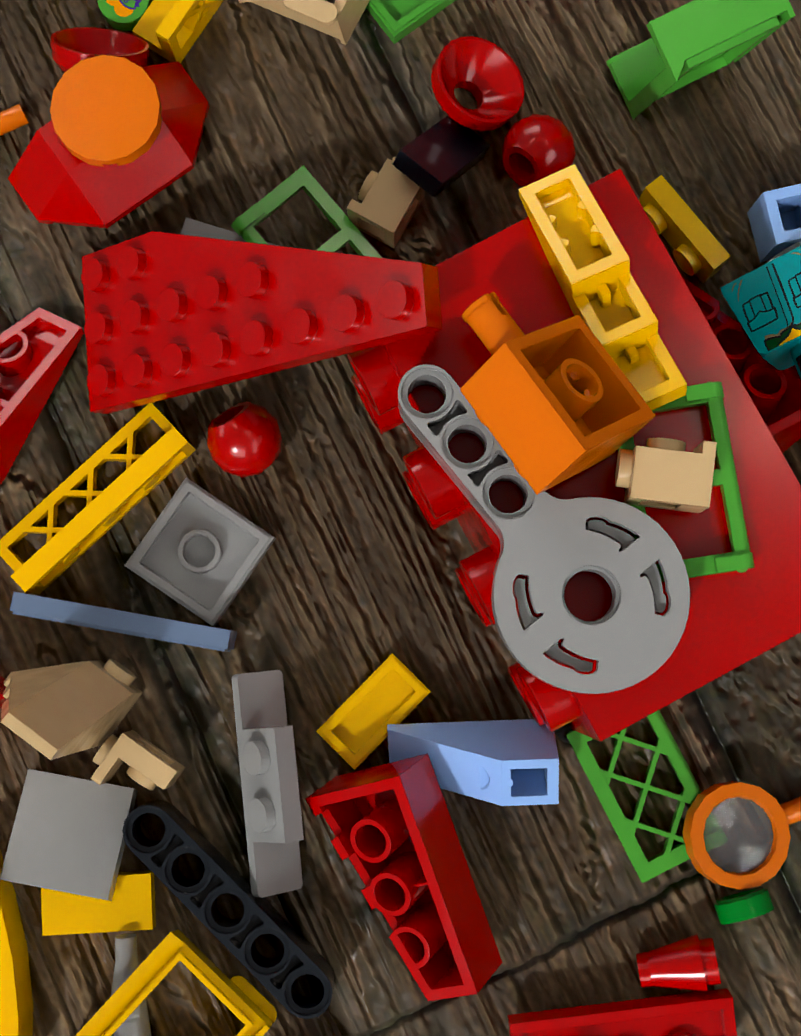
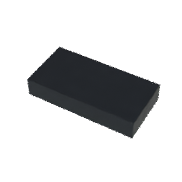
[393,115,491,197]

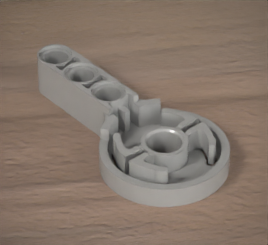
[398,364,690,694]

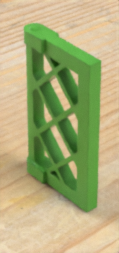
[565,710,727,883]

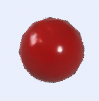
[502,114,576,187]
[207,401,282,477]

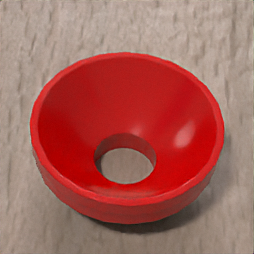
[50,27,149,72]
[431,36,525,131]

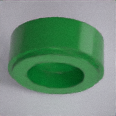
[714,887,774,925]

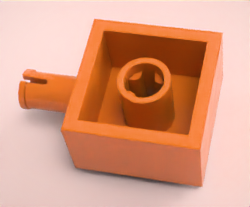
[460,292,656,495]

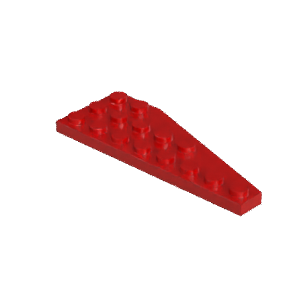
[81,231,442,414]

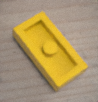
[639,174,731,283]

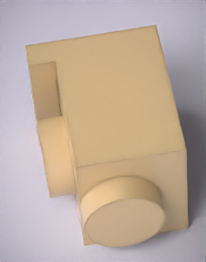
[347,156,425,248]
[615,438,717,513]

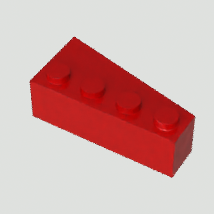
[305,753,502,1001]

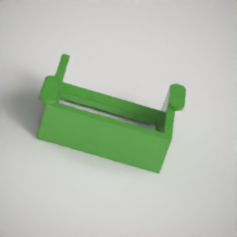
[606,0,796,120]

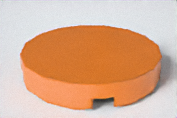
[50,55,162,167]

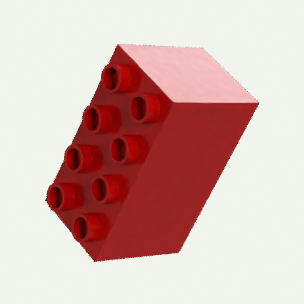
[347,168,801,742]

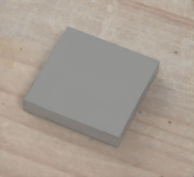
[124,477,276,627]
[0,769,138,901]

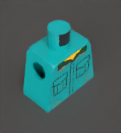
[720,246,801,380]

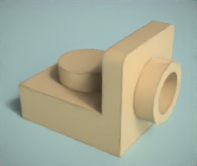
[91,730,185,791]

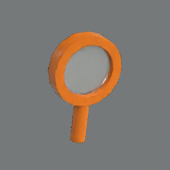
[682,781,801,890]

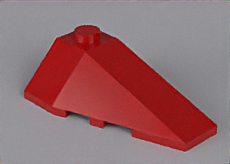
[0,307,84,485]

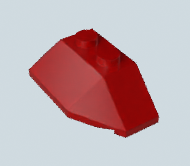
[8,61,210,228]

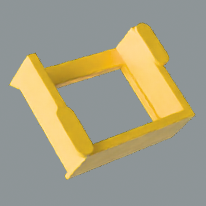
[75,930,277,1036]

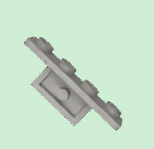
[232,670,304,898]

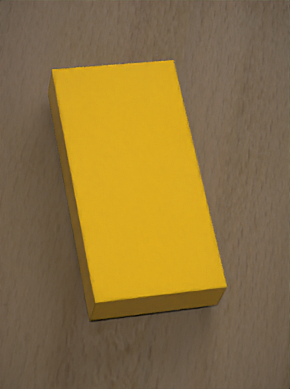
[316,653,431,770]
[41,871,156,936]

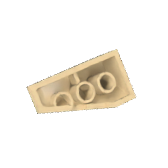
[1,658,143,760]

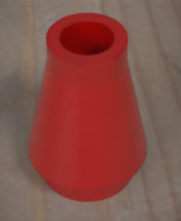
[636,934,721,991]

